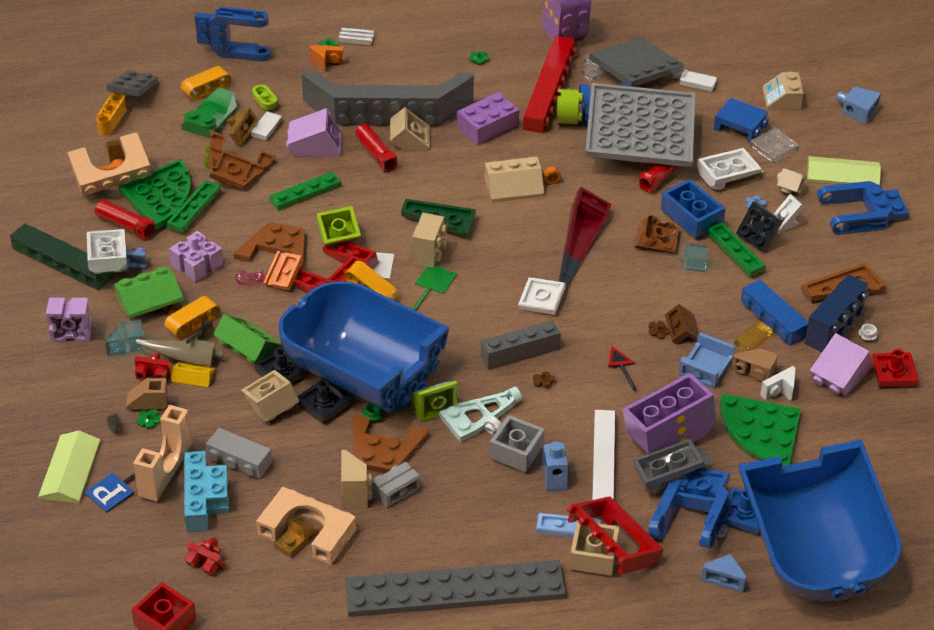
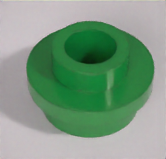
[363,403,383,421]

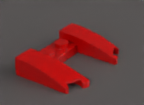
[294,241,378,293]

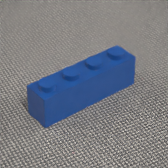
[741,279,808,346]

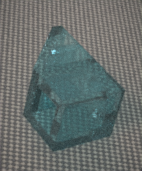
[105,320,146,356]

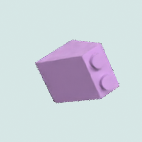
[287,108,342,157]
[810,333,873,396]

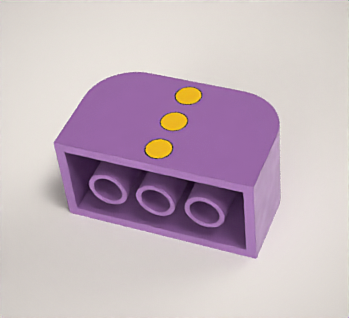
[541,0,591,41]
[623,373,716,454]

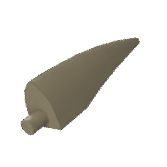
[136,340,224,367]

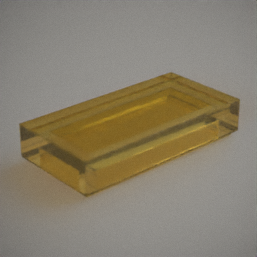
[734,320,773,351]

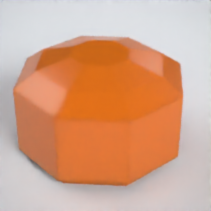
[543,166,561,184]

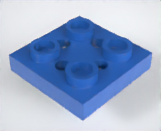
[724,487,760,534]

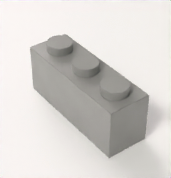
[206,428,272,479]

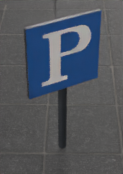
[85,472,135,513]

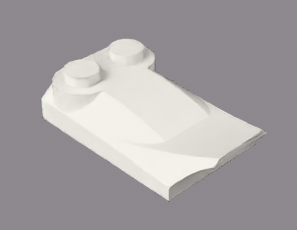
[697,148,763,190]
[87,229,127,274]

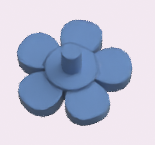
[745,195,766,209]

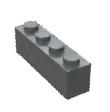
[481,320,561,370]

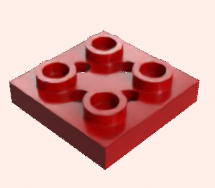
[871,349,919,387]

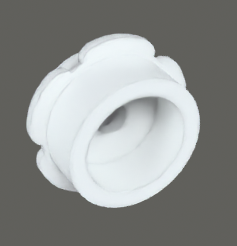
[858,324,878,341]
[484,416,502,435]

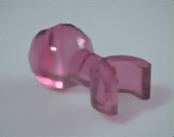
[235,270,265,285]

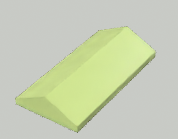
[807,156,881,185]
[38,430,100,503]

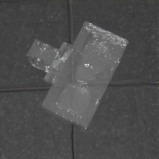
[582,53,609,83]

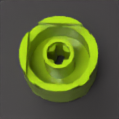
[557,89,582,124]

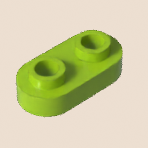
[252,85,277,111]

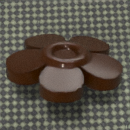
[161,302,183,315]
[648,321,669,339]
[533,371,555,387]

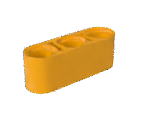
[181,66,232,100]
[96,92,127,136]
[344,261,398,300]
[164,296,221,338]

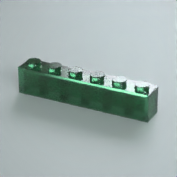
[10,223,113,291]

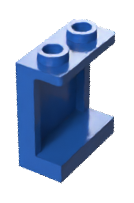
[714,98,769,143]

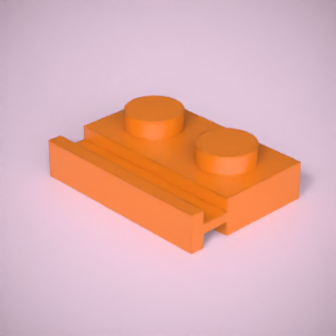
[263,251,304,291]

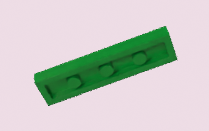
[269,171,341,211]
[167,180,221,234]
[707,222,766,277]

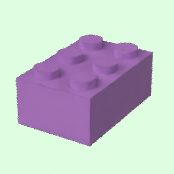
[457,92,519,145]

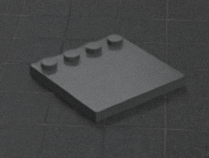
[589,37,684,87]

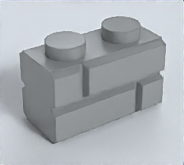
[372,462,420,508]

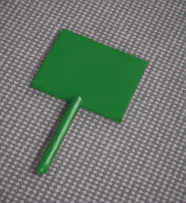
[412,266,457,310]

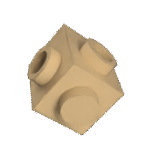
[776,168,806,194]

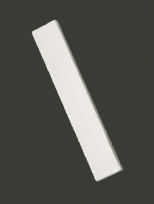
[592,410,615,500]

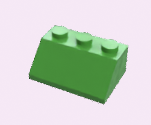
[114,267,184,318]
[214,314,283,364]

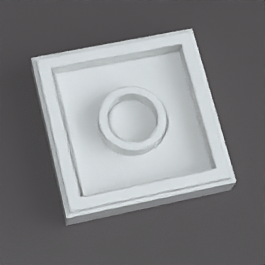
[518,277,566,315]

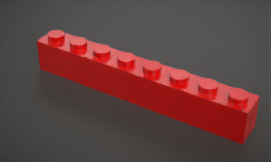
[523,36,576,133]

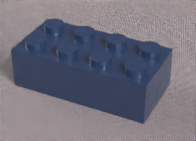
[805,274,869,352]

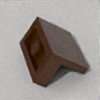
[665,304,699,344]

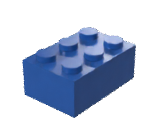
[661,179,726,238]

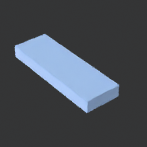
[536,513,601,538]

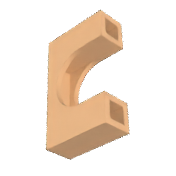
[68,132,152,196]
[133,405,192,501]
[256,487,356,565]

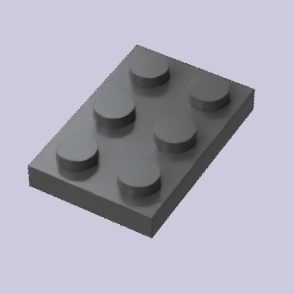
[107,70,158,96]

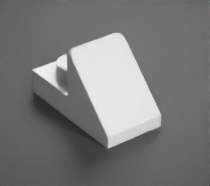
[774,194,805,234]
[760,366,795,401]

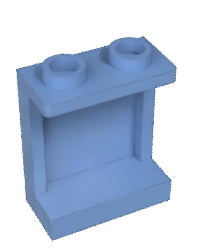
[678,333,735,389]

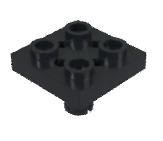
[736,202,784,252]
[254,347,309,383]
[297,379,352,424]

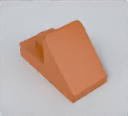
[310,45,344,71]

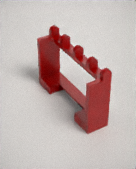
[566,496,664,575]

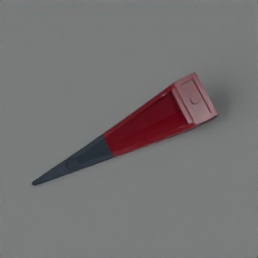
[559,187,612,294]

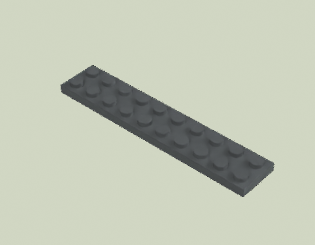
[345,560,565,617]

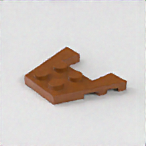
[209,131,276,190]
[234,222,305,270]
[352,415,429,473]

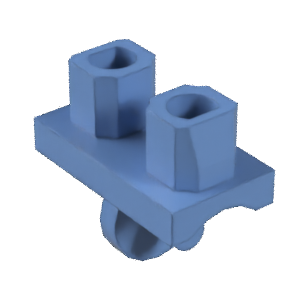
[124,248,147,274]

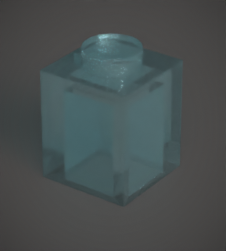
[680,243,708,272]

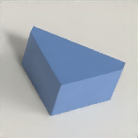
[701,554,746,593]

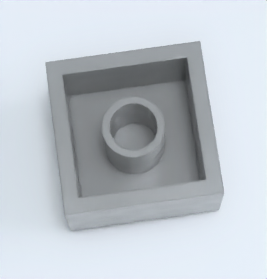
[489,415,545,472]

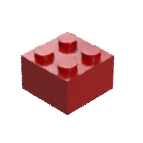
[131,582,197,630]

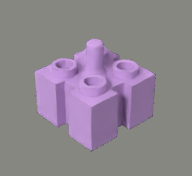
[169,231,224,283]
[46,298,93,342]

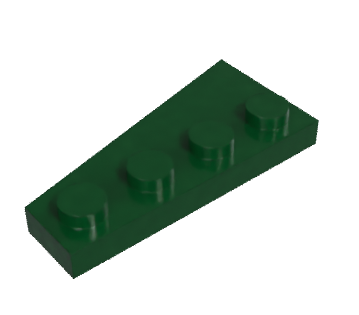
[401,198,476,238]

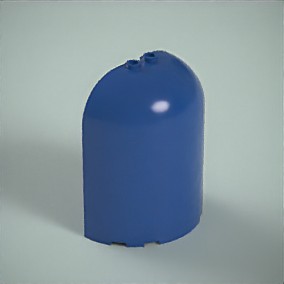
[279,281,449,413]
[738,439,901,602]

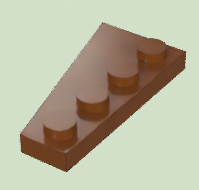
[801,263,886,301]

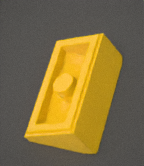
[171,362,216,387]

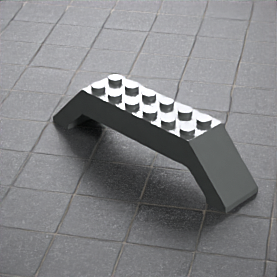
[302,71,474,126]

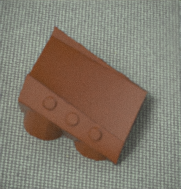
[634,215,679,252]

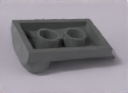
[633,438,713,493]

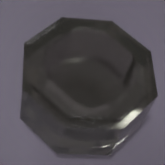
[106,414,124,434]

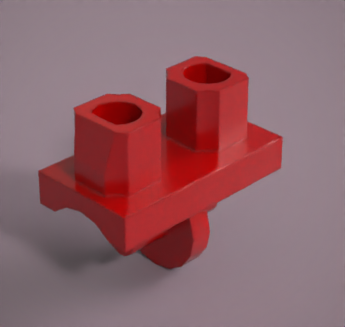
[134,353,172,380]
[184,538,226,576]

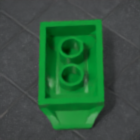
[181,87,238,138]

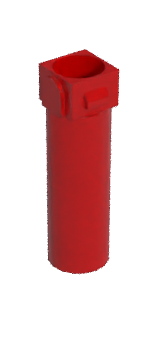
[355,124,397,172]
[639,164,682,193]
[95,199,154,240]

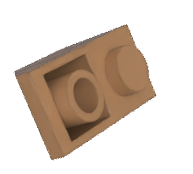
[731,348,778,381]
[126,378,168,410]

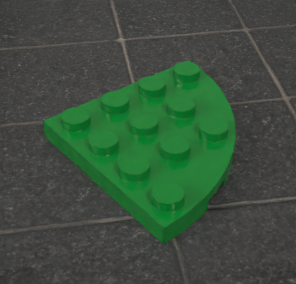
[118,159,191,230]
[720,393,801,466]

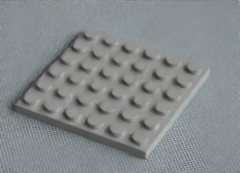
[585,83,695,167]

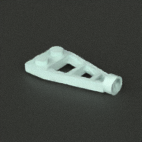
[439,387,522,443]

